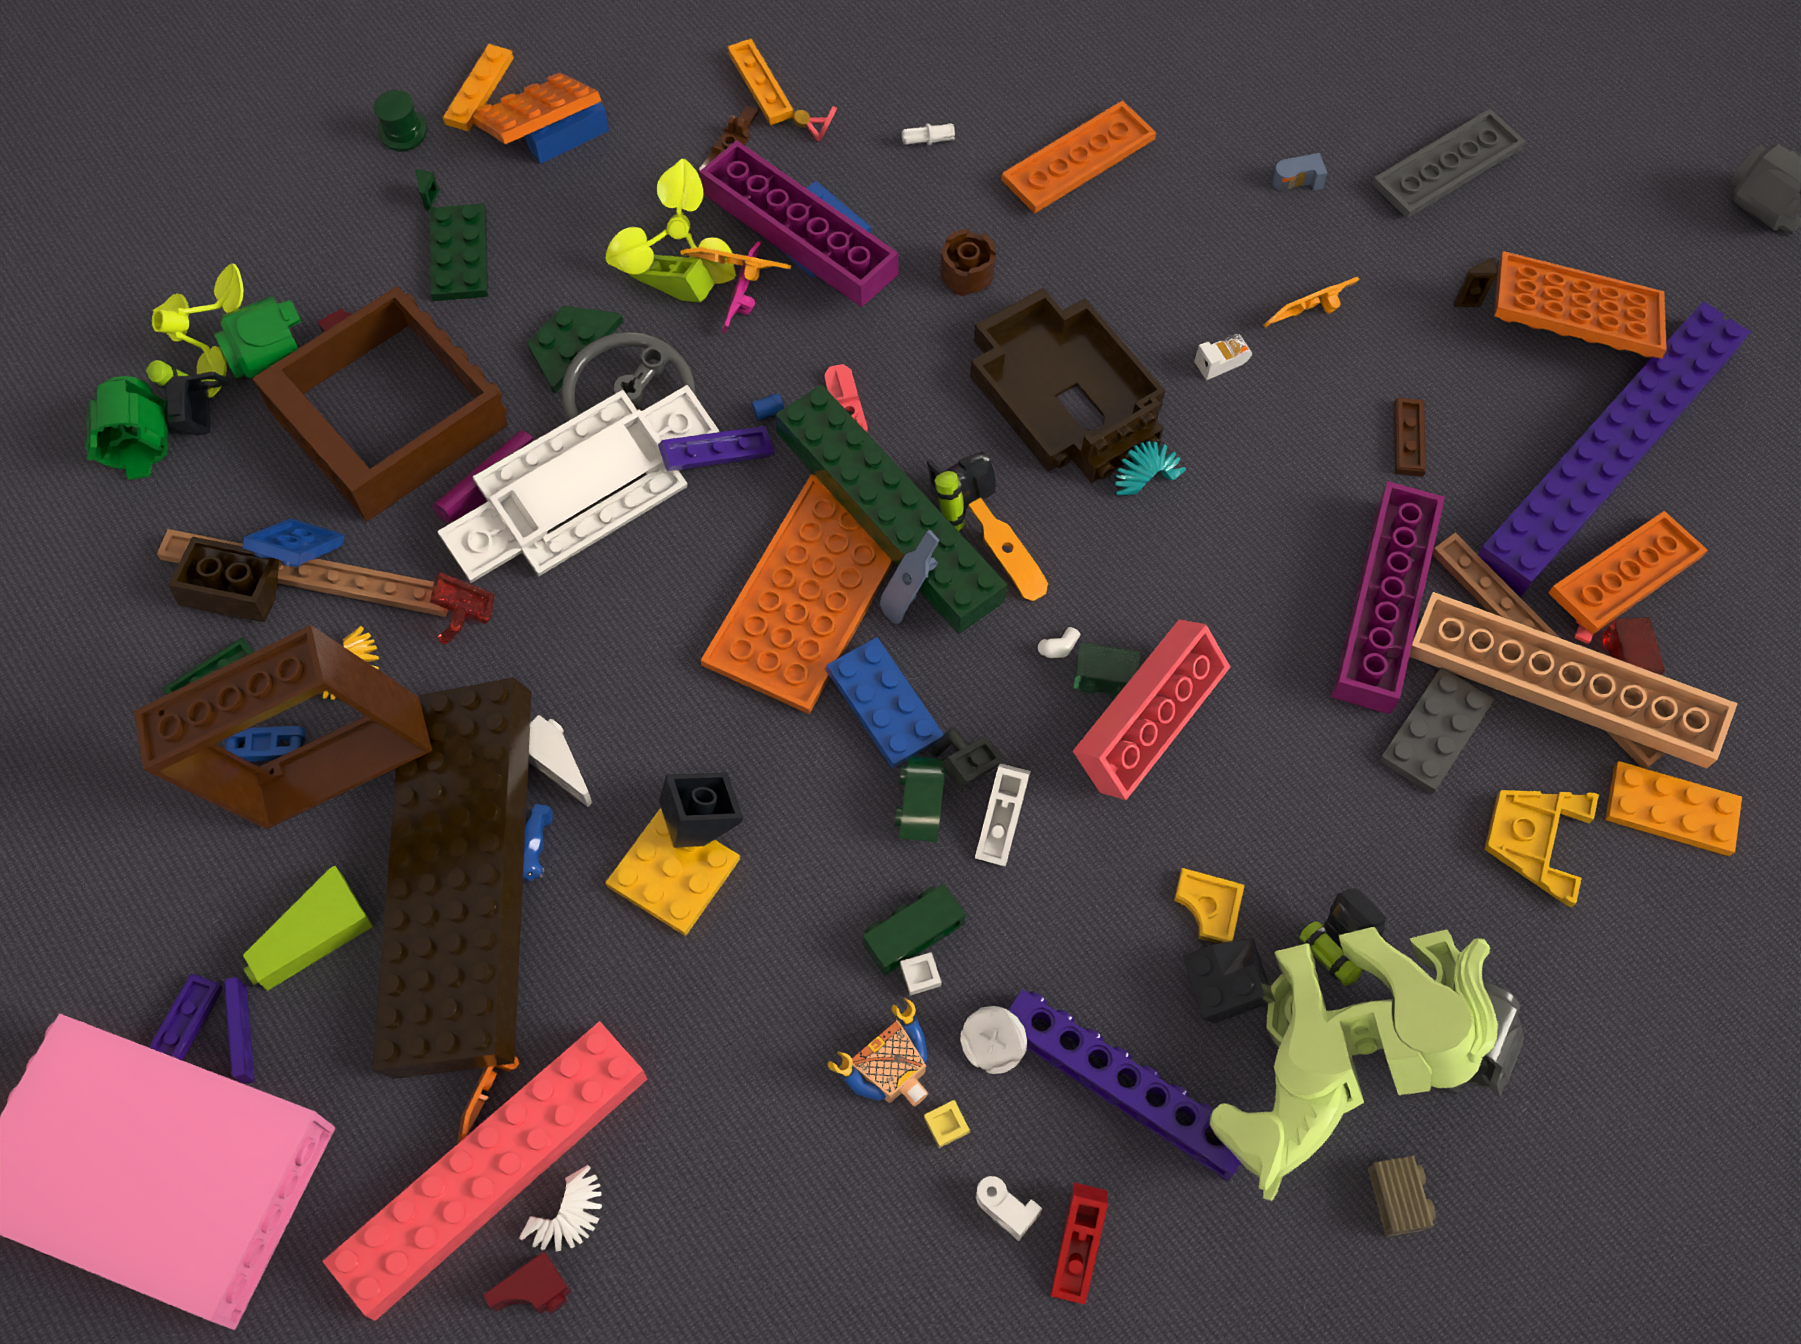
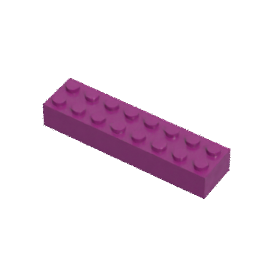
[699,140,899,307]
[1331,481,1445,714]

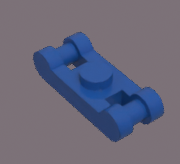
[223,726,306,761]

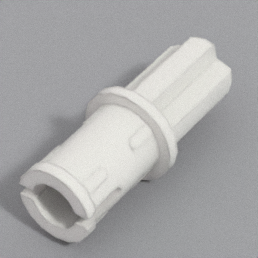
[902,123,955,145]

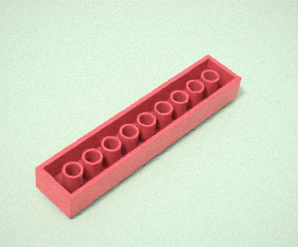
[322,1021,647,1321]

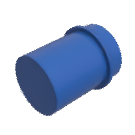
[751,393,784,421]

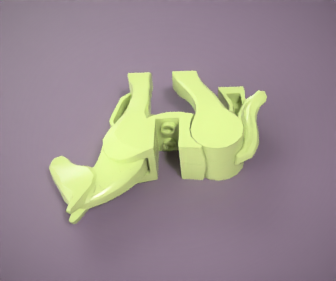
[1210,927,1498,1201]

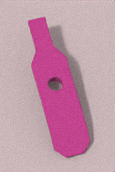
[721,240,762,333]

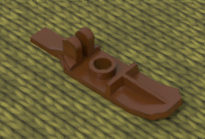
[698,105,758,175]

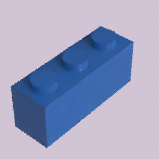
[525,102,609,164]

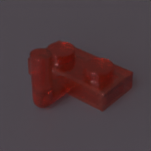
[430,572,495,644]

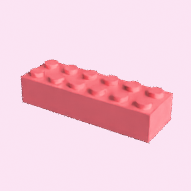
[1073,619,1230,800]

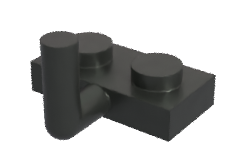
[931,728,1004,788]

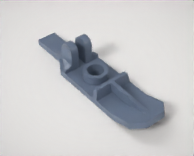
[880,530,940,624]

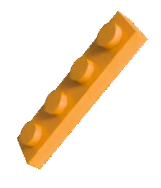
[728,39,794,125]
[443,44,514,132]

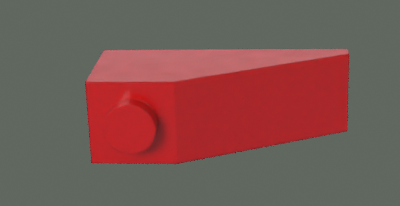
[1051,1182,1108,1305]

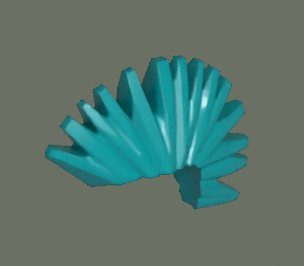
[1115,441,1186,495]

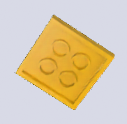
[605,808,740,936]

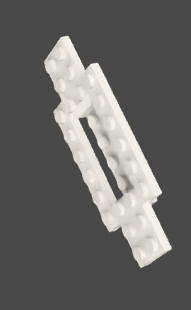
[437,385,720,583]

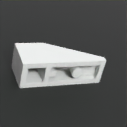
[528,715,592,807]
[975,763,1031,866]

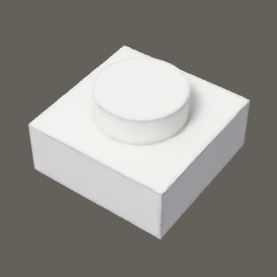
[900,952,941,995]

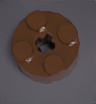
[940,229,996,296]

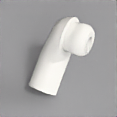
[1038,627,1081,658]

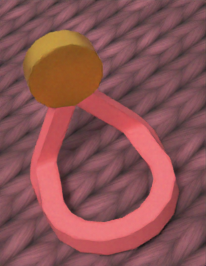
[793,106,837,142]

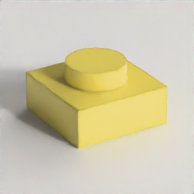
[924,1100,970,1148]

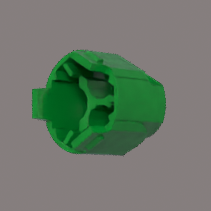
[214,296,301,379]
[85,376,168,480]

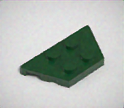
[527,306,623,394]

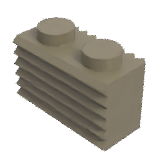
[1368,1156,1436,1237]

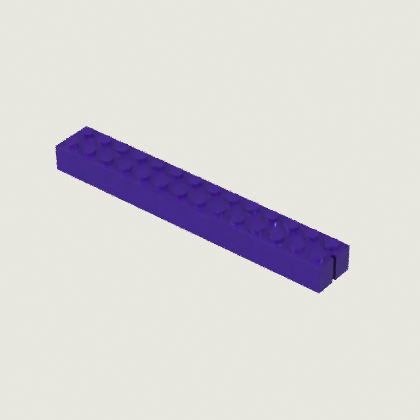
[1477,301,1751,598]

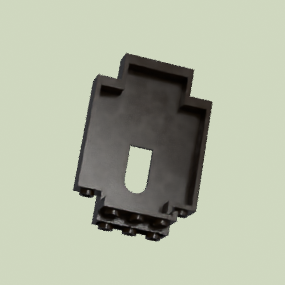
[970,288,1165,483]

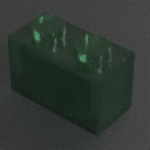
[1073,643,1141,697]

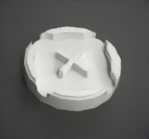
[960,1006,1027,1074]

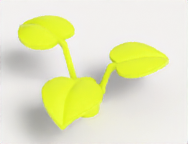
[606,158,736,284]
[152,263,243,398]

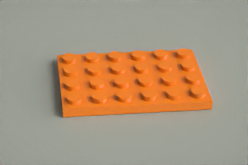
[1494,251,1667,359]

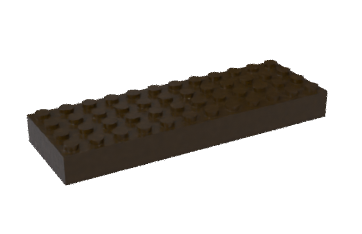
[372,677,532,1079]

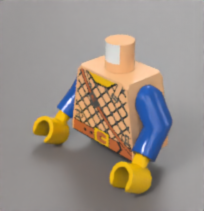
[828,998,929,1107]

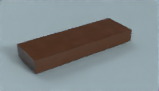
[1394,397,1426,477]

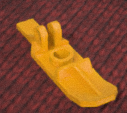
[680,247,791,281]
[1263,276,1359,328]
[968,498,1048,601]

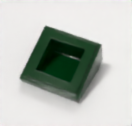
[415,169,439,211]

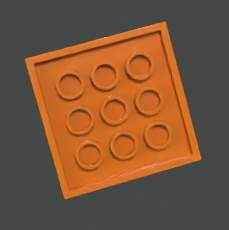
[472,73,602,144]

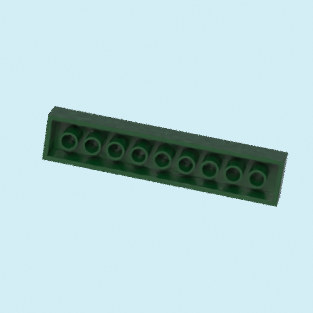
[776,384,1007,634]

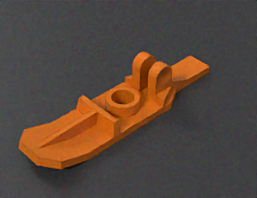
[458,1057,519,1143]

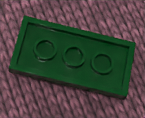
[430,203,488,301]

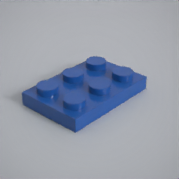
[243,518,344,567]

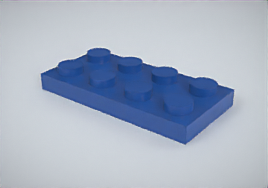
[825,637,944,768]

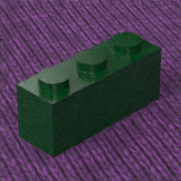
[863,884,966,976]

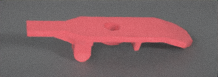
[824,364,868,432]

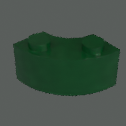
[894,756,945,842]

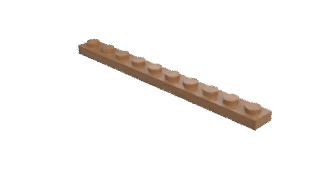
[157,529,455,617]
[1432,532,1666,769]

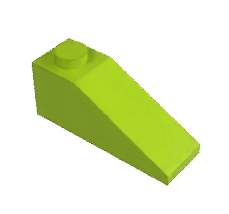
[628,255,716,303]

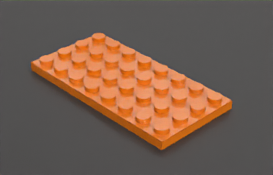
[700,474,894,714]

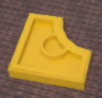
[1174,868,1244,944]

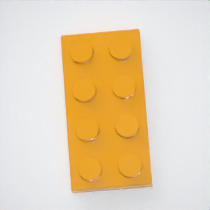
[1605,761,1742,857]

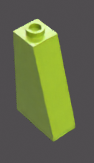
[243,866,373,991]

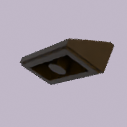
[1453,258,1497,307]

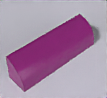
[432,431,534,525]

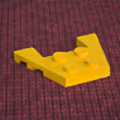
[1484,790,1599,908]

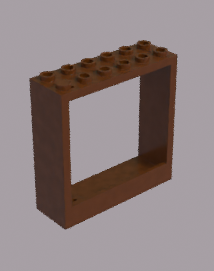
[252,286,508,522]
[133,625,432,829]

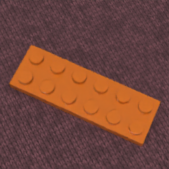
[1001,100,1156,214]
[1548,511,1708,635]

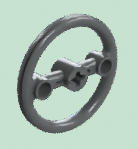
[562,332,696,421]

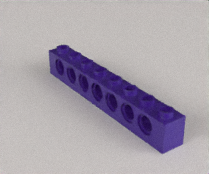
[1008,989,1241,1181]

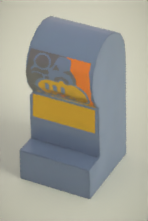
[1272,153,1328,192]

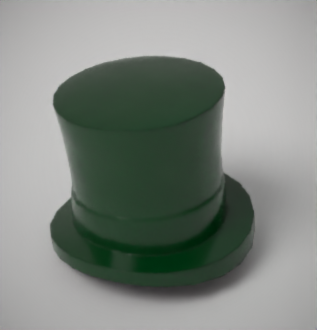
[373,90,428,152]

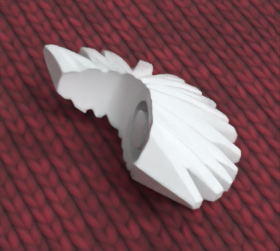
[519,1165,602,1251]

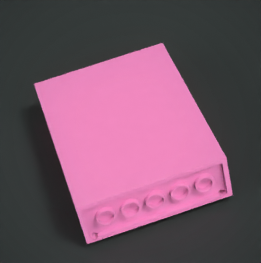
[0,1013,336,1330]

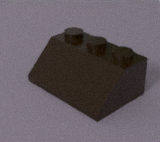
[168,536,280,623]

